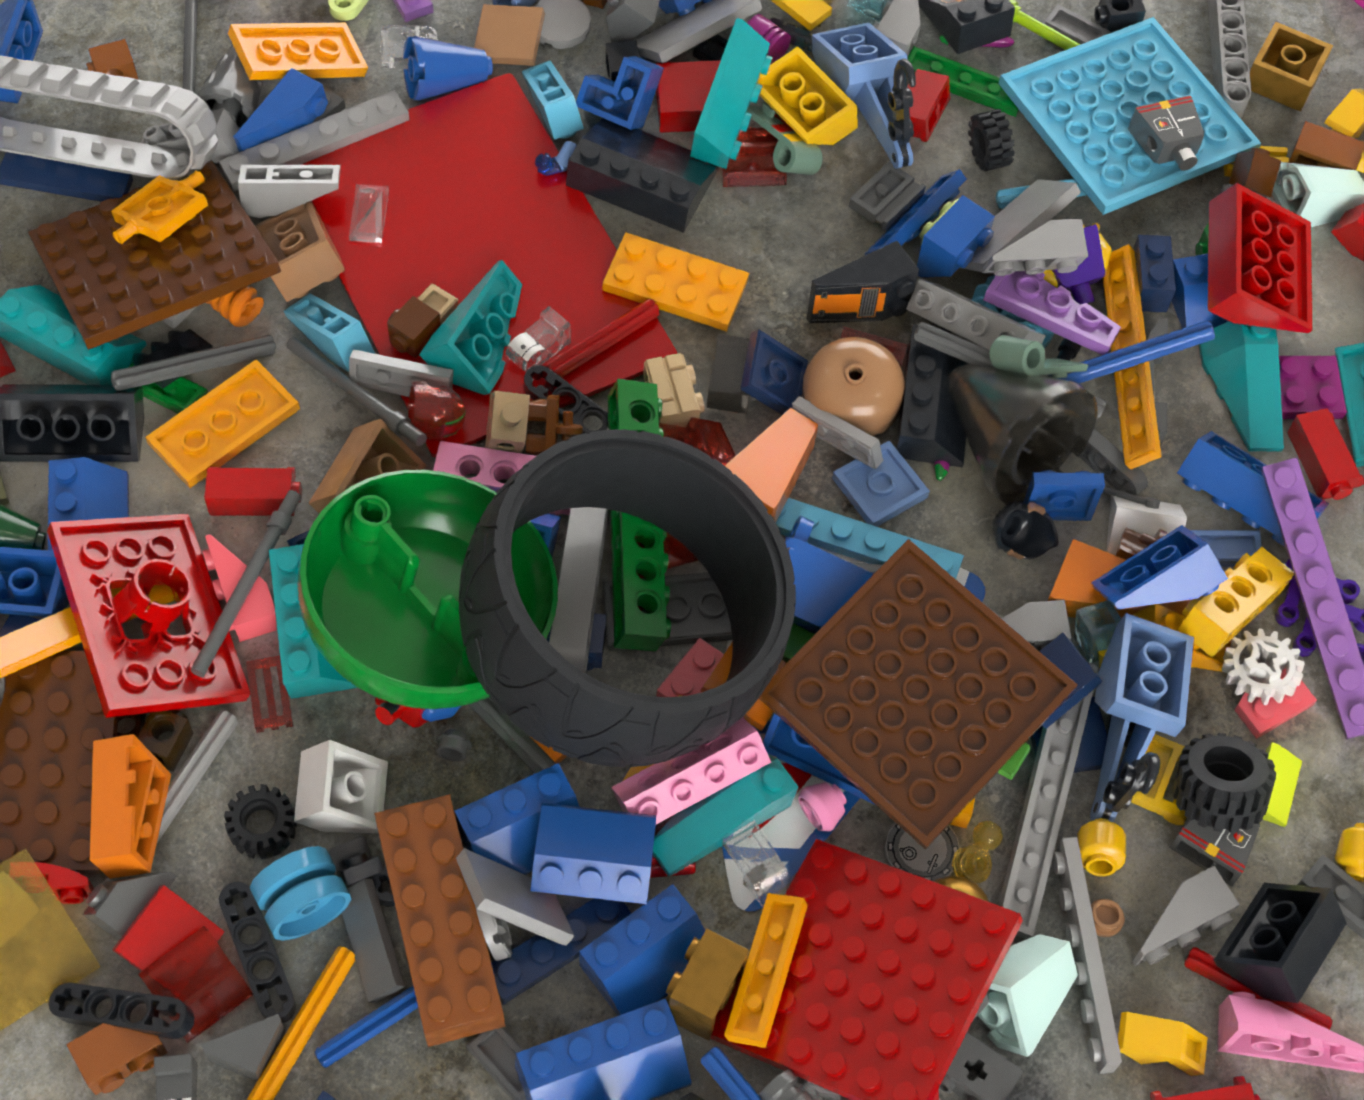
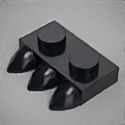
[133,329,213,389]

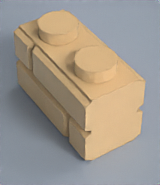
[643,353,705,434]

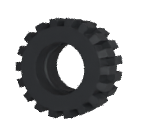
[1173,733,1276,833]

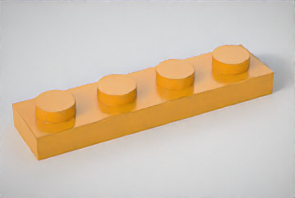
[724,893,808,1048]

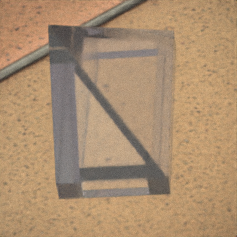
[349,184,389,243]

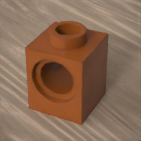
[86,39,139,80]

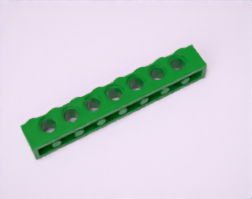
[607,379,671,652]

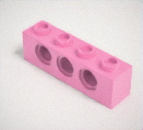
[433,441,571,515]
[611,717,771,824]

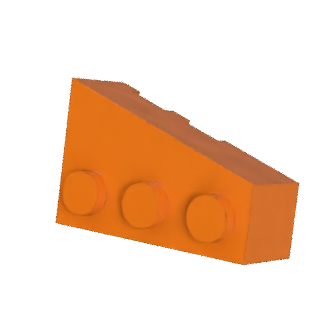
[90,734,171,879]

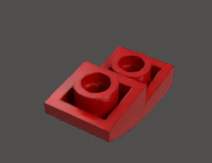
[9,862,94,904]

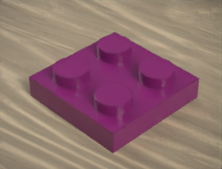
[1279,356,1347,419]

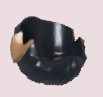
[992,502,1059,560]

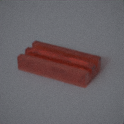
[246,655,294,733]

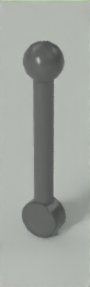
[1102,486,1160,509]

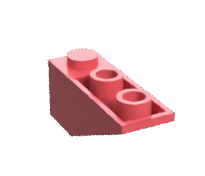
[202,534,277,642]

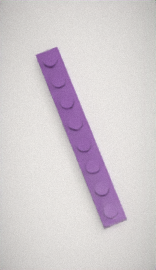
[1261,457,1364,740]

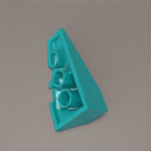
[1199,321,1284,452]
[653,753,799,877]

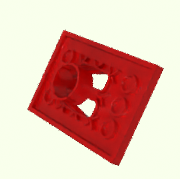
[47,514,251,718]

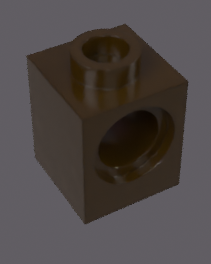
[137,710,194,772]

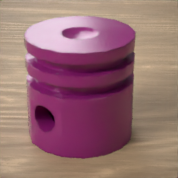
[747,14,791,64]

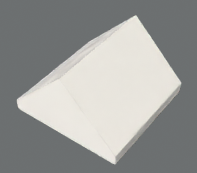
[1106,495,1187,555]

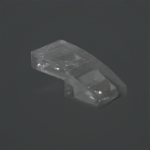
[722,820,792,908]

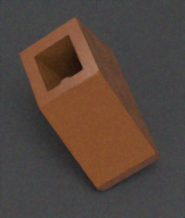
[66,1023,168,1095]

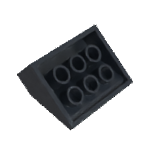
[566,118,719,233]

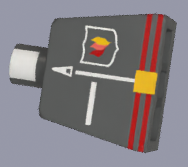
[1128,95,1204,171]
[1169,819,1260,887]

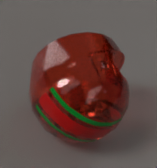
[408,380,466,441]

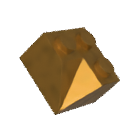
[1250,22,1333,112]
[666,929,749,1041]

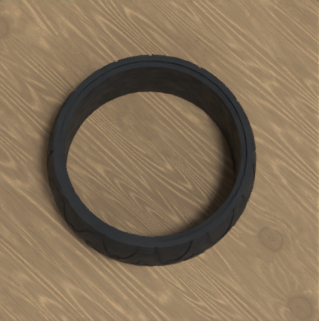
[459,429,796,767]

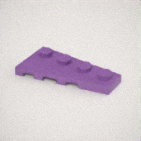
[983,271,1121,355]

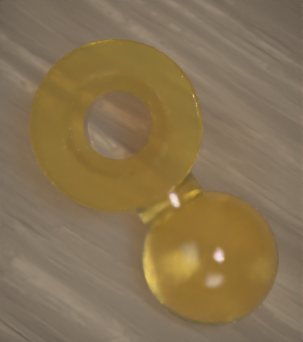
[952,820,1003,883]

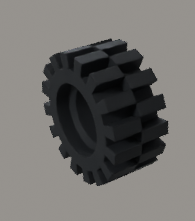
[968,109,1015,171]
[224,784,297,859]

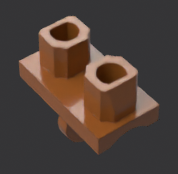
[526,395,583,455]

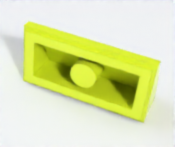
[1263,742,1302,827]

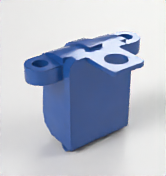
[784,516,873,634]

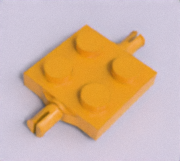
[111,170,208,244]

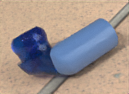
[535,141,577,176]

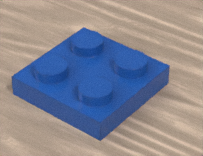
[1023,470,1105,521]

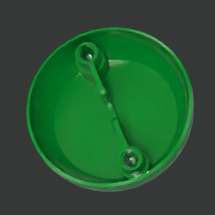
[297,470,558,709]

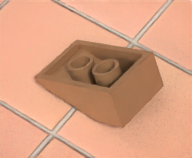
[255,201,345,302]

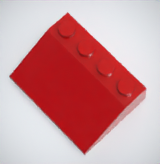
[1208,183,1313,333]

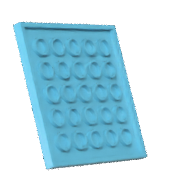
[998,17,1261,215]

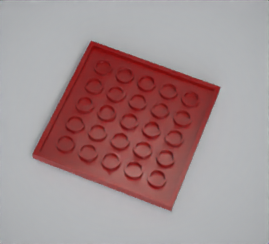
[711,839,1023,1100]

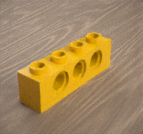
[1178,547,1294,657]

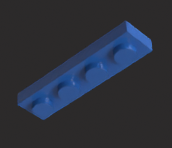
[865,169,967,255]

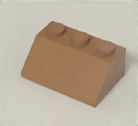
[309,419,426,514]

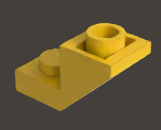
[1324,88,1364,138]
[1118,1012,1208,1076]

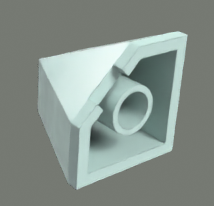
[1272,162,1364,227]
[978,934,1078,1057]

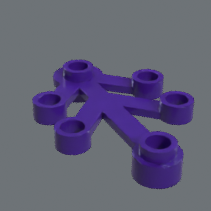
[1275,559,1364,664]

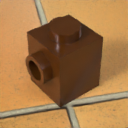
[1227,148,1281,198]
[387,296,441,358]

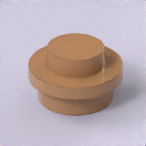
[1091,899,1125,937]

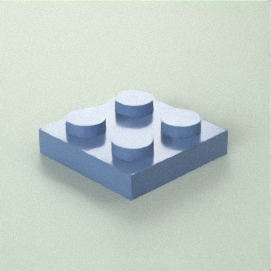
[832,440,930,527]

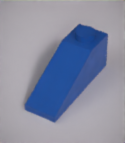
[233,68,328,152]

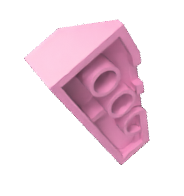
[1218,992,1364,1073]

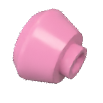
[798,782,847,832]

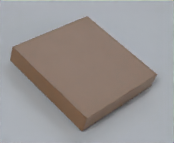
[474,4,545,66]

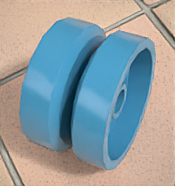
[249,846,351,941]

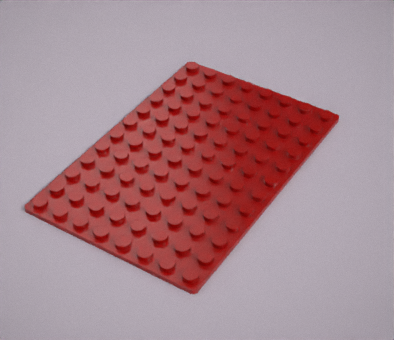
[301,73,678,458]

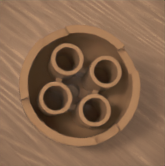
[802,337,905,436]

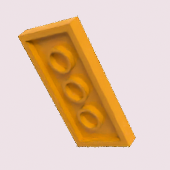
[228,22,368,80]
[602,232,749,332]
[145,359,300,488]

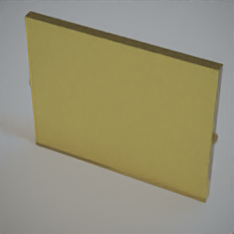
[0,848,101,1031]

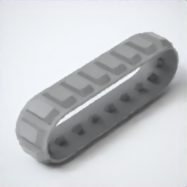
[0,55,218,180]

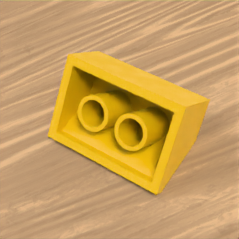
[758,46,858,145]

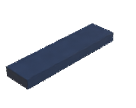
[0,152,133,202]

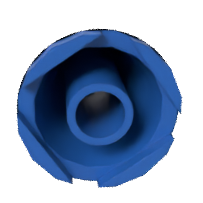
[403,36,493,101]

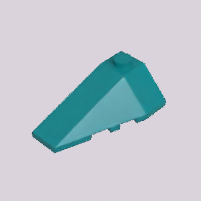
[419,260,522,395]

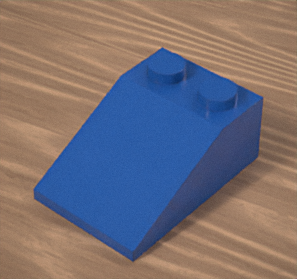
[1091,525,1228,609]

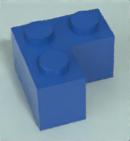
[576,56,664,130]

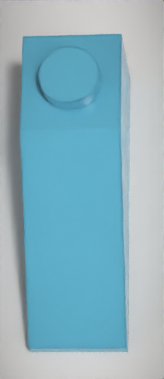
[521,60,584,140]
[284,293,375,372]

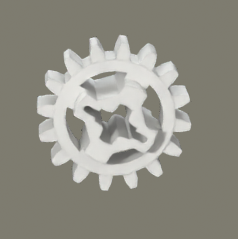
[1222,628,1305,705]

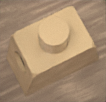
[485,391,530,453]

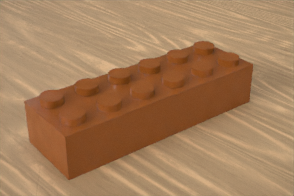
[374,794,506,1047]

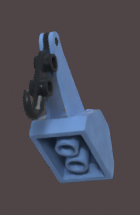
[812,22,916,169]
[1090,613,1194,822]

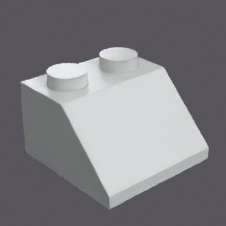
[294,740,388,833]

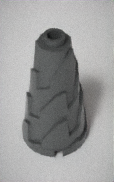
[197,44,263,128]

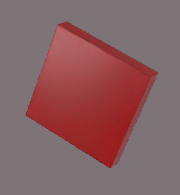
[112,885,225,996]

